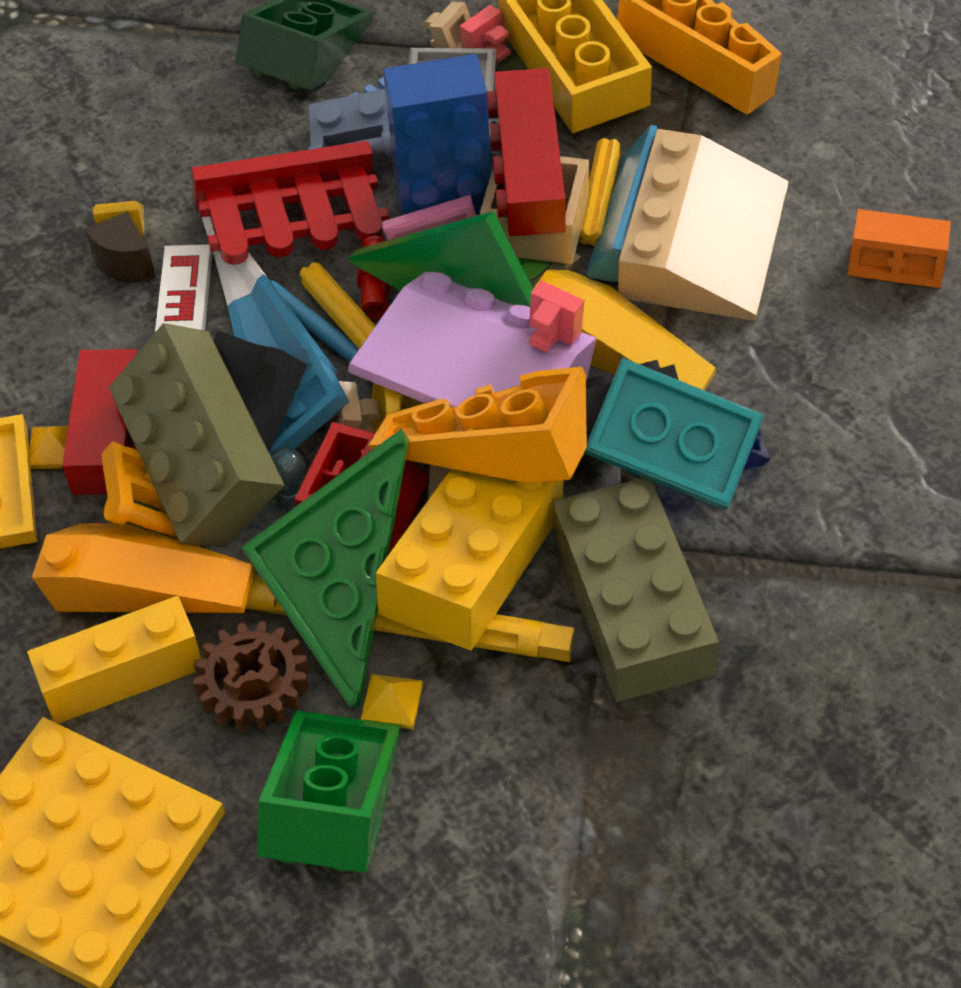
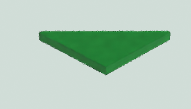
[348,211,534,307]
[241,429,409,709]

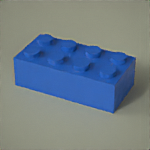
[383,54,491,216]

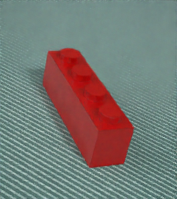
[487,68,566,237]

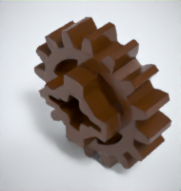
[193,621,310,732]

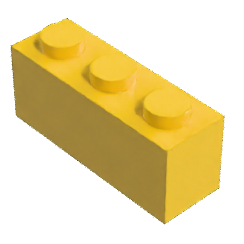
[27,596,201,724]

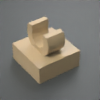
[422,1,471,48]
[326,381,381,433]

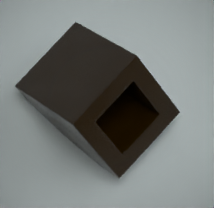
[85,212,156,282]

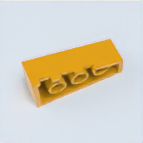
[617,0,782,115]

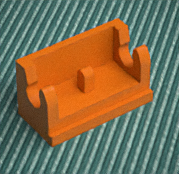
[847,209,951,289]

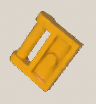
[101,441,200,547]

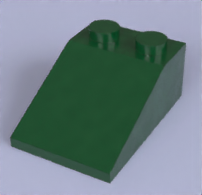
[235,0,374,91]

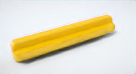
[578,138,620,246]
[299,262,376,349]

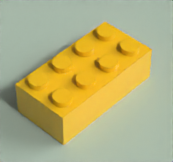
[498,0,652,134]
[376,469,564,651]

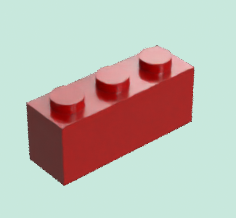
[62,349,138,495]

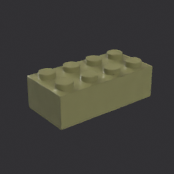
[108,323,285,547]
[552,478,719,702]

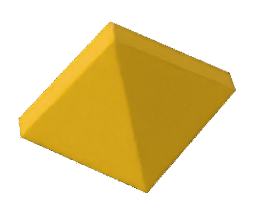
[29,425,68,470]
[361,674,423,730]

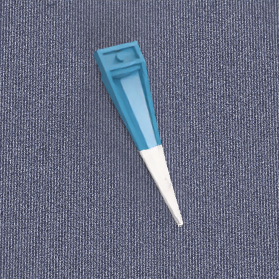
[202,216,350,463]

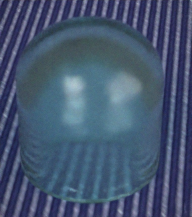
[270,448,307,497]

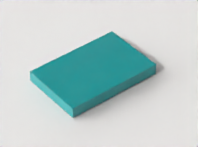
[584,357,764,511]

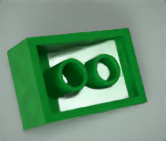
[257,710,401,873]

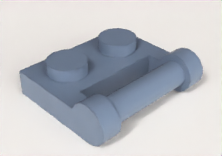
[309,89,392,158]

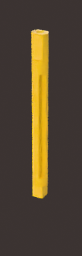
[245,574,575,662]

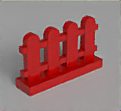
[191,141,389,265]

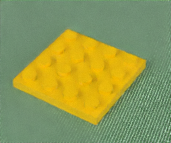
[0,717,225,988]

